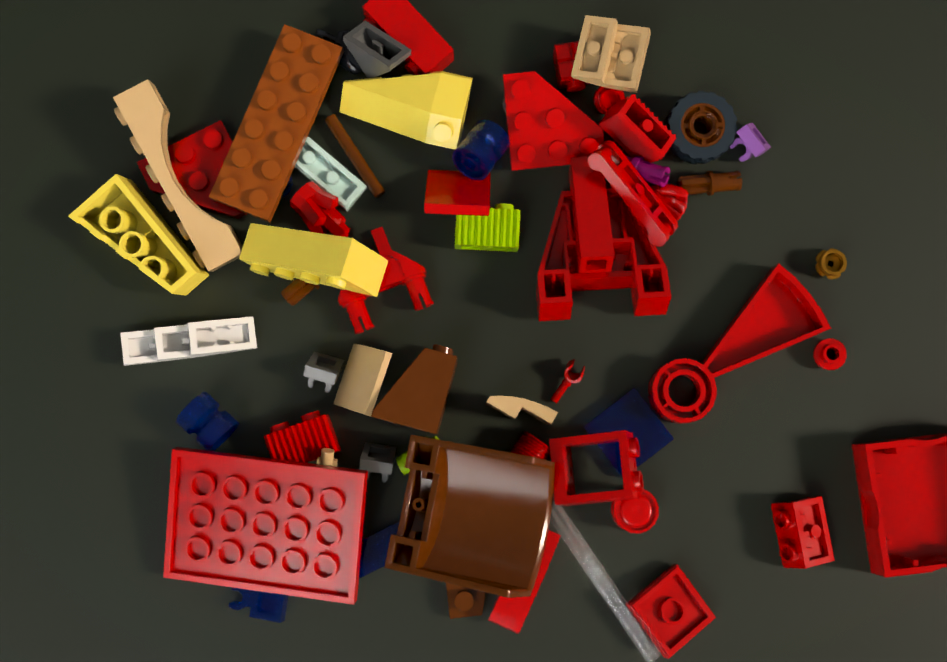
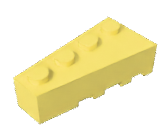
[68,174,209,296]
[239,223,388,297]

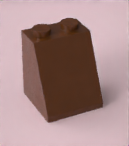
[371,344,458,435]

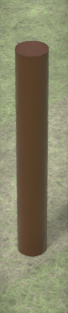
[325,114,386,198]

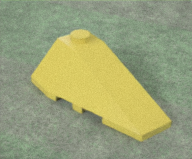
[339,71,473,150]

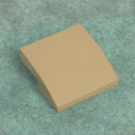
[571,15,651,93]
[333,344,392,417]
[486,396,558,425]

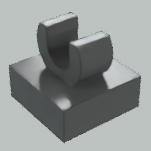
[303,351,345,393]
[359,442,397,482]

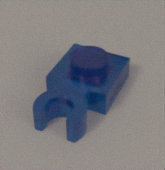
[229,588,289,623]

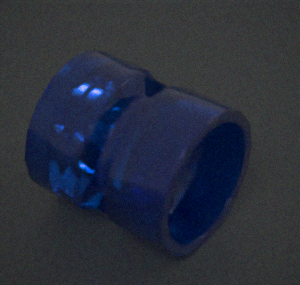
[452,119,510,180]
[176,392,239,451]

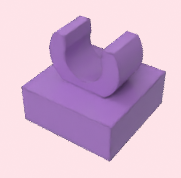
[730,123,771,162]

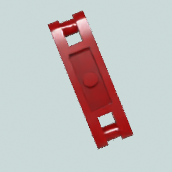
[588,140,678,247]

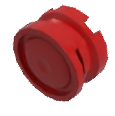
[610,488,659,534]

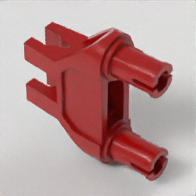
[338,226,434,334]

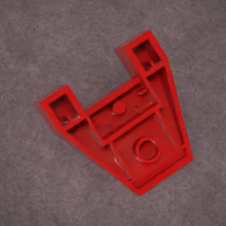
[536,188,671,321]

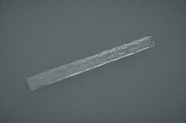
[550,494,661,662]

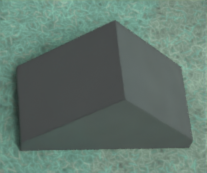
[343,20,412,78]

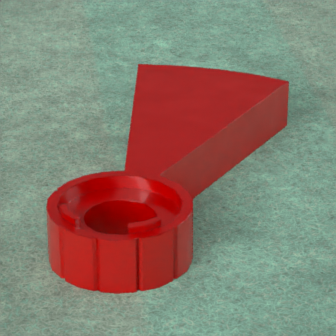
[648,263,832,424]

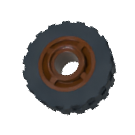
[664,91,738,164]

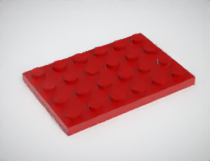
[163,447,368,605]

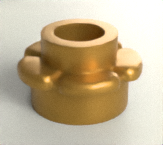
[815,248,847,279]

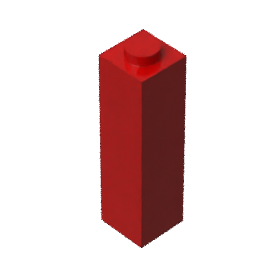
[569,155,614,274]

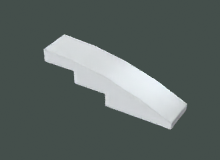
[120,316,257,366]

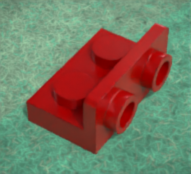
[771,496,835,569]

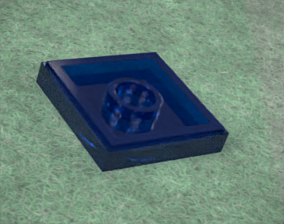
[583,388,674,478]

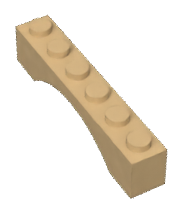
[113,79,243,272]

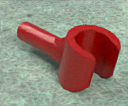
[551,359,585,403]

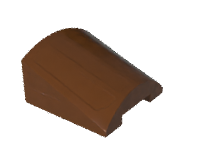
[384,435,555,598]

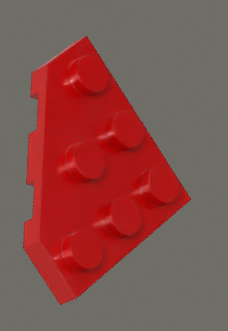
[502,71,604,171]
[136,120,246,219]

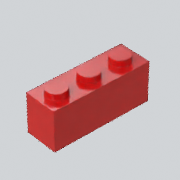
[362,0,454,75]

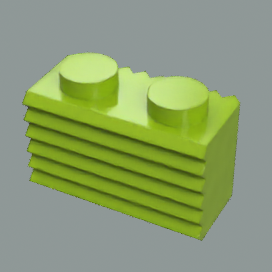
[455,203,520,252]

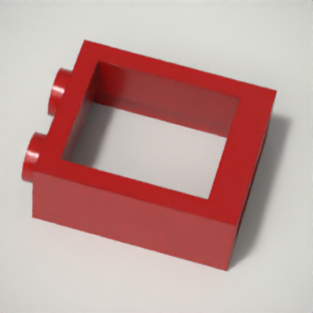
[549,430,644,506]

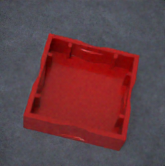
[852,433,947,578]

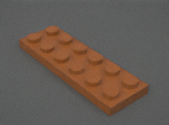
[209,24,344,223]

